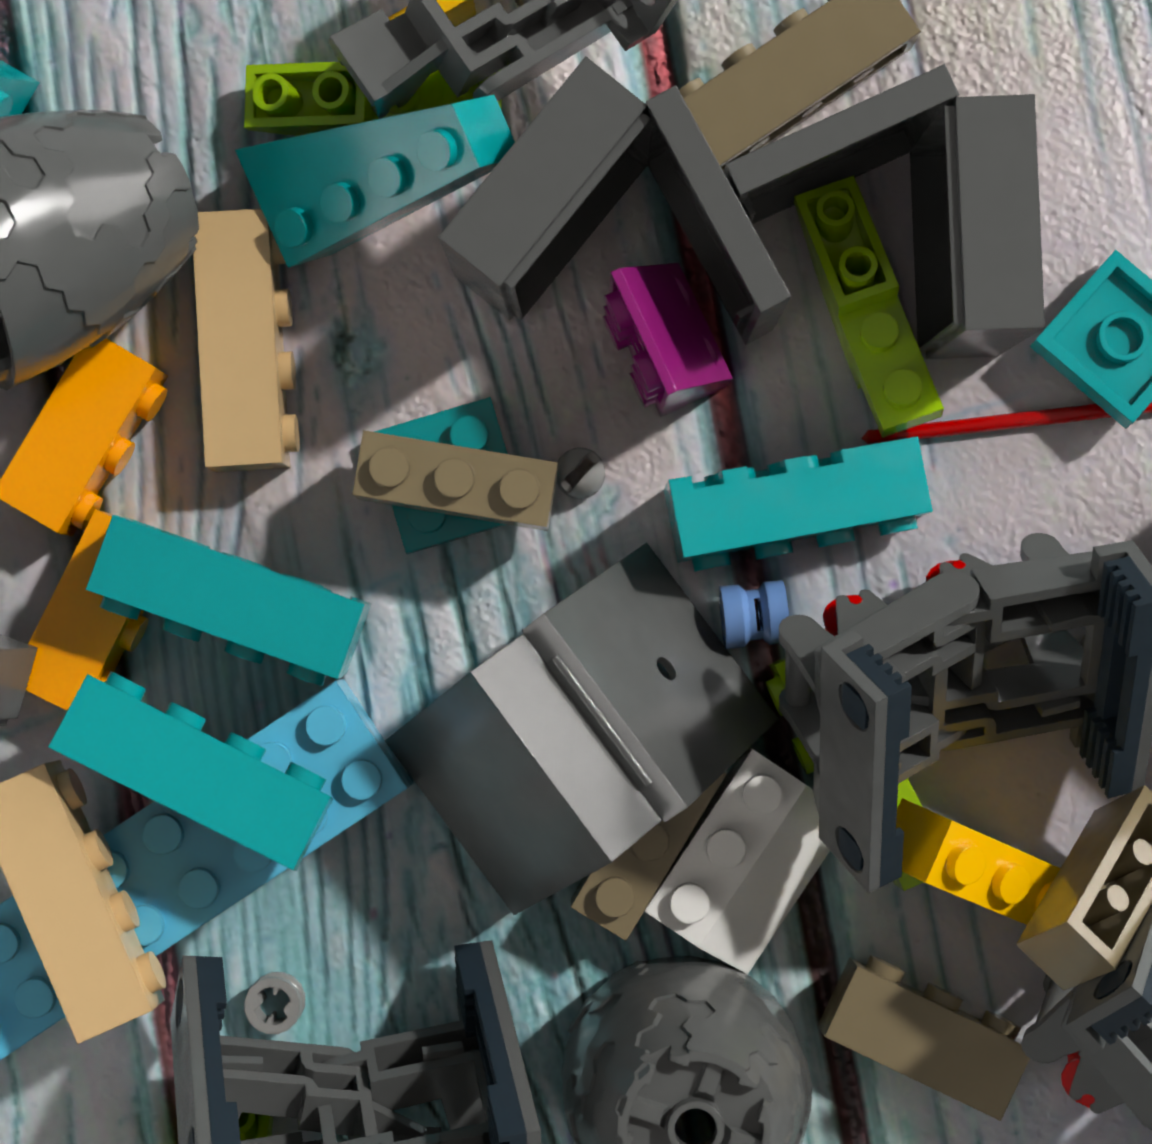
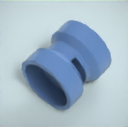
[719,580,789,649]

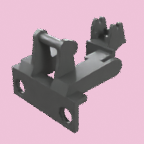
[328,0,678,119]

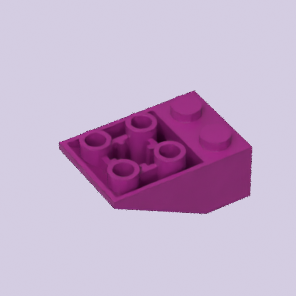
[602,263,733,417]

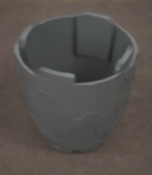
[0,109,199,390]
[561,956,812,1144]

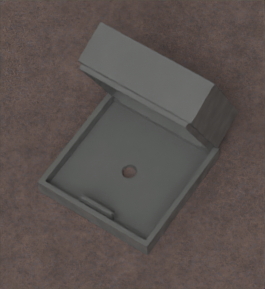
[438,56,791,345]
[723,64,1045,359]
[385,542,779,915]

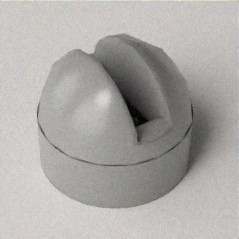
[556,448,605,499]

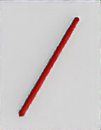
[861,402,1152,445]

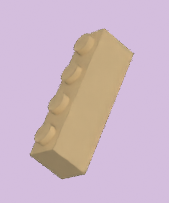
[193,208,300,472]
[0,760,166,1044]

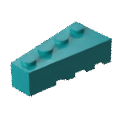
[235,95,515,268]
[664,436,933,572]
[86,515,372,686]
[48,671,333,871]

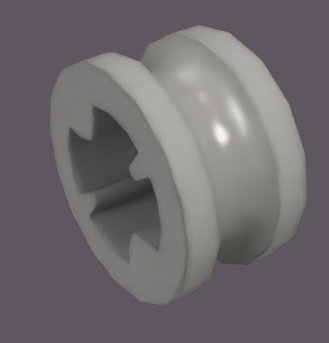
[244,972,305,1034]

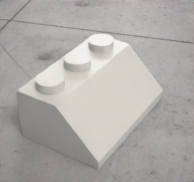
[645,748,830,975]

